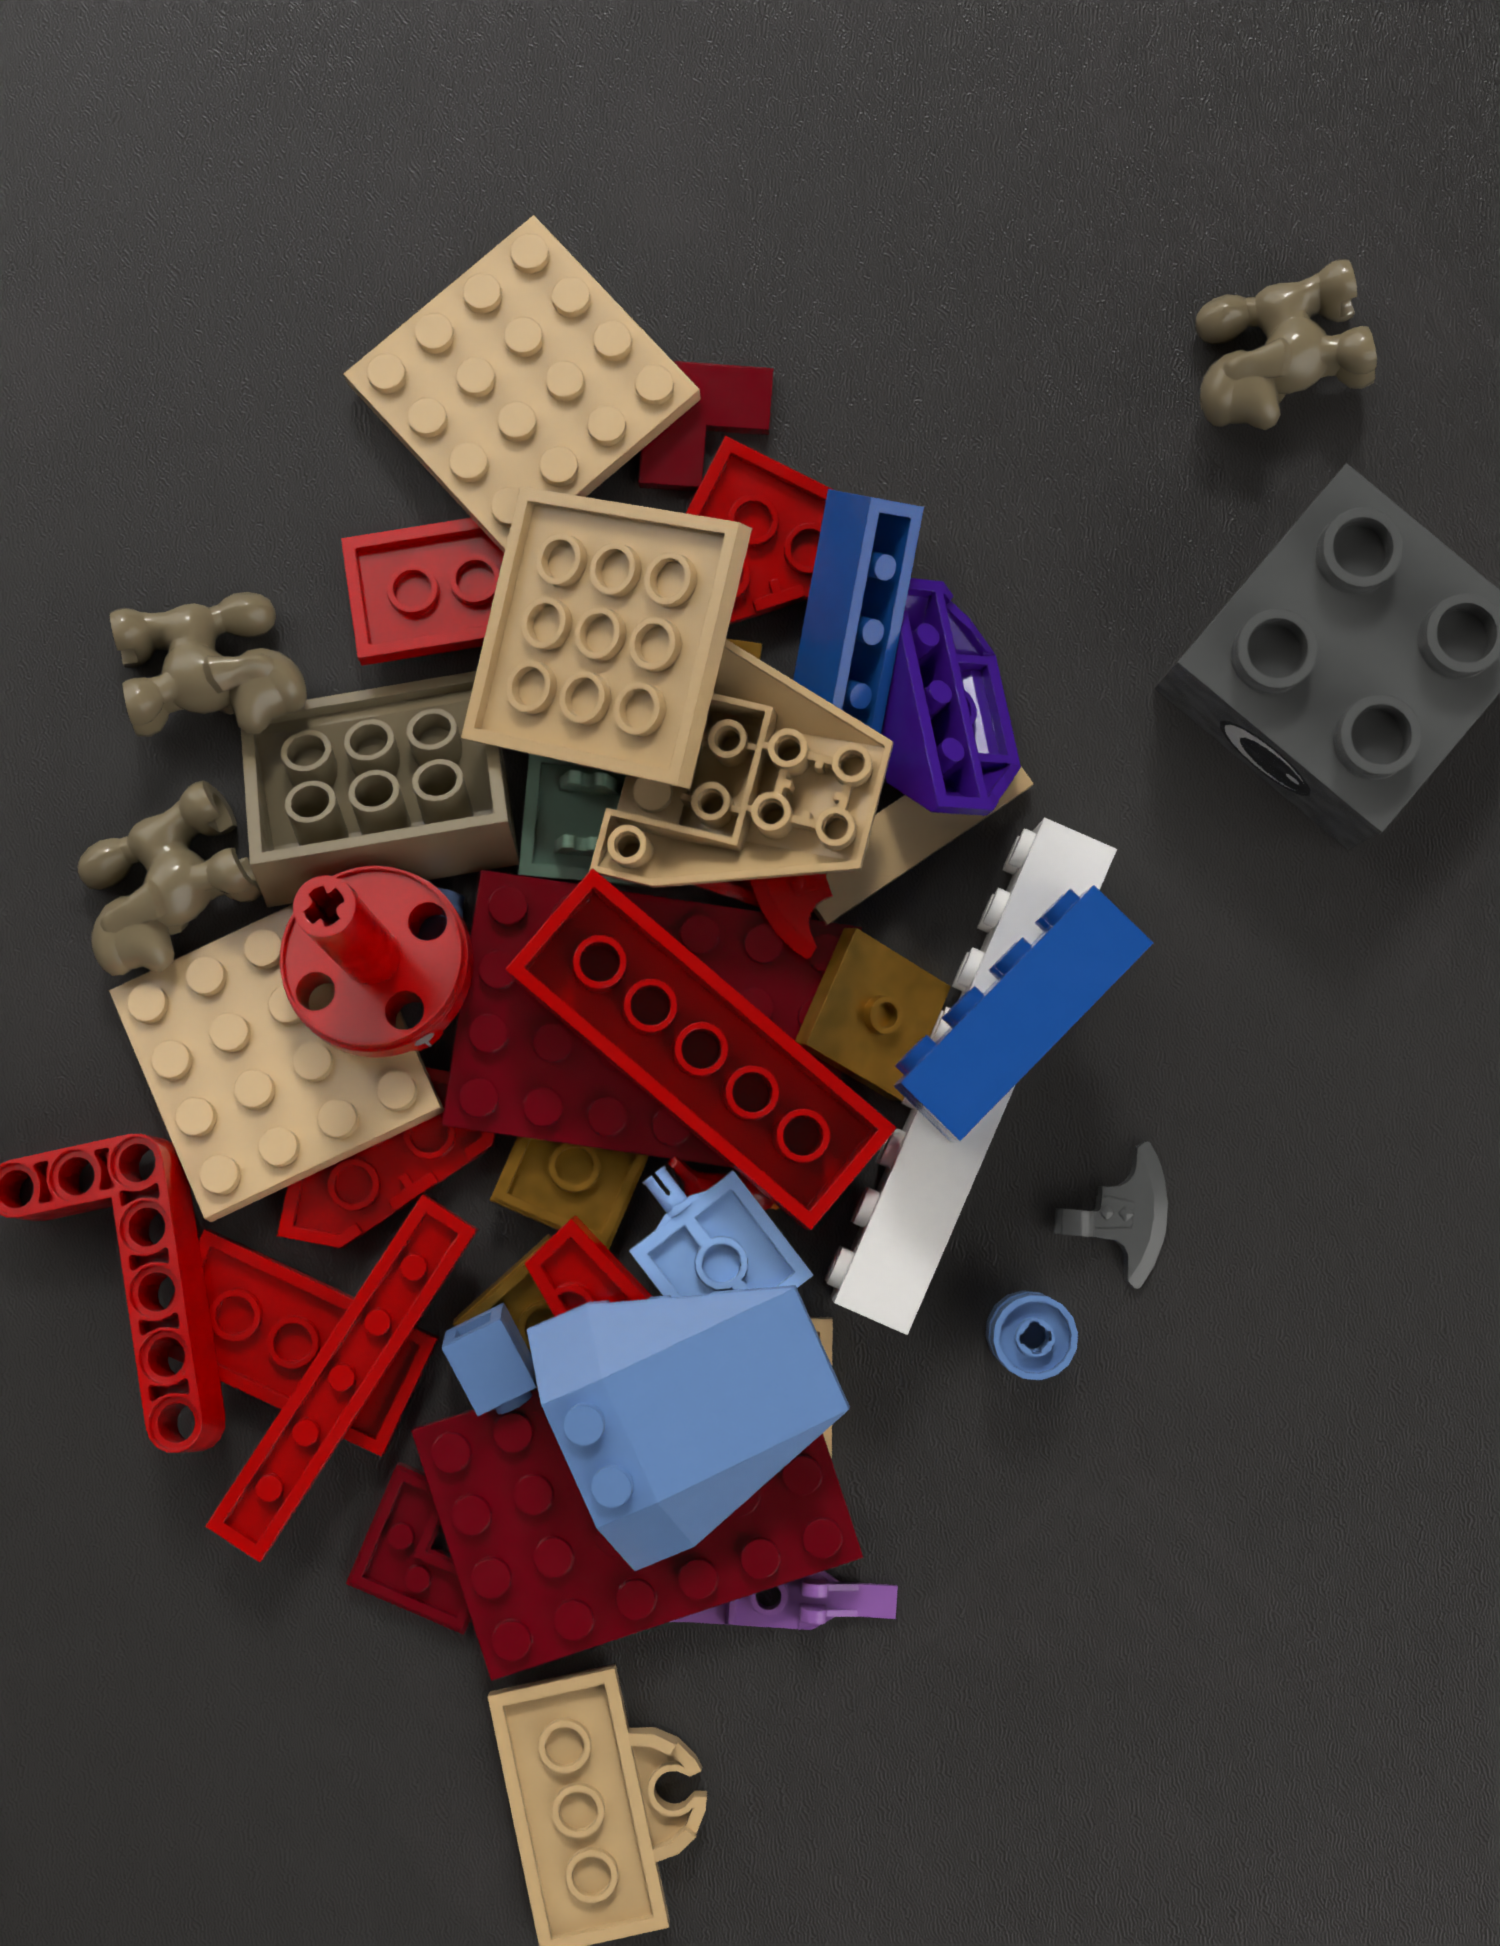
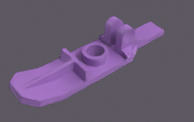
[670,1571,898,1630]

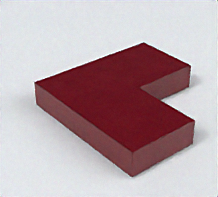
[639,361,774,492]
[346,1461,471,1635]

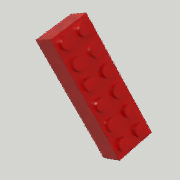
[505,868,897,1230]

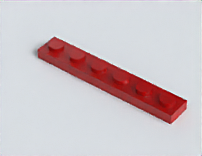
[205,1194,479,1562]

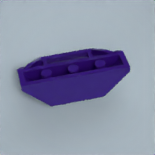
[881,578,1021,816]

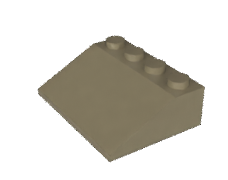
[241,671,519,907]

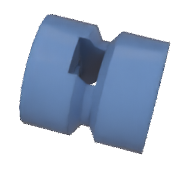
[985,1290,1078,1380]

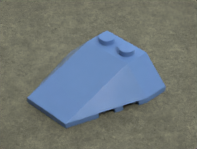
[527,1285,850,1571]

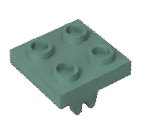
[518,754,647,888]

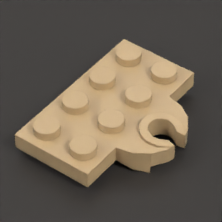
[487,1664,707,1946]

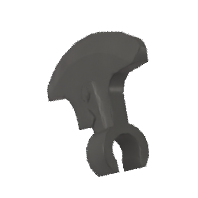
[1054,1141,1168,1289]

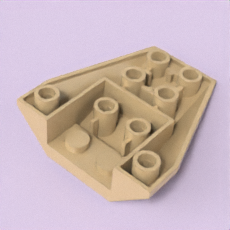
[589,639,894,888]

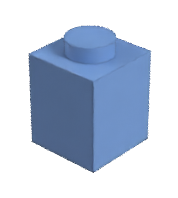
[442,1302,537,1416]

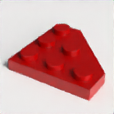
[686,436,834,625]
[277,1067,497,1248]

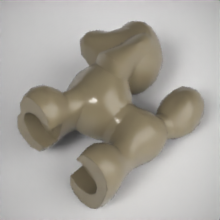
[1195,259,1377,430]
[109,592,307,737]
[77,780,262,976]

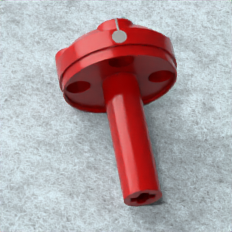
[280,866,473,1058]

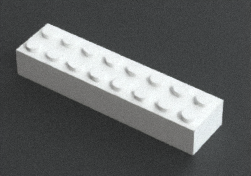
[825,818,1117,1335]

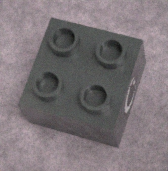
[1154,463,1500,850]

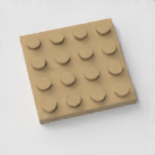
[343,215,701,553]
[461,486,752,789]
[109,904,444,1222]

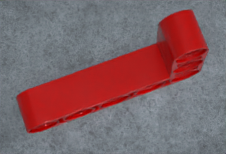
[0,1134,226,1453]

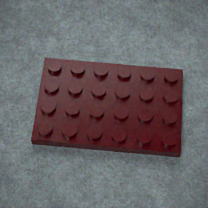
[442,870,862,1168]
[411,1387,863,1681]

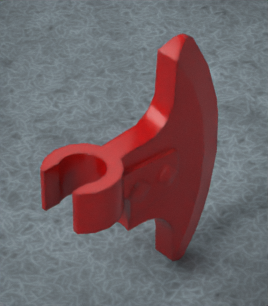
[750,873,833,959]

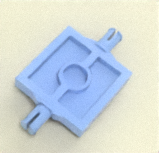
[629,1165,813,1297]

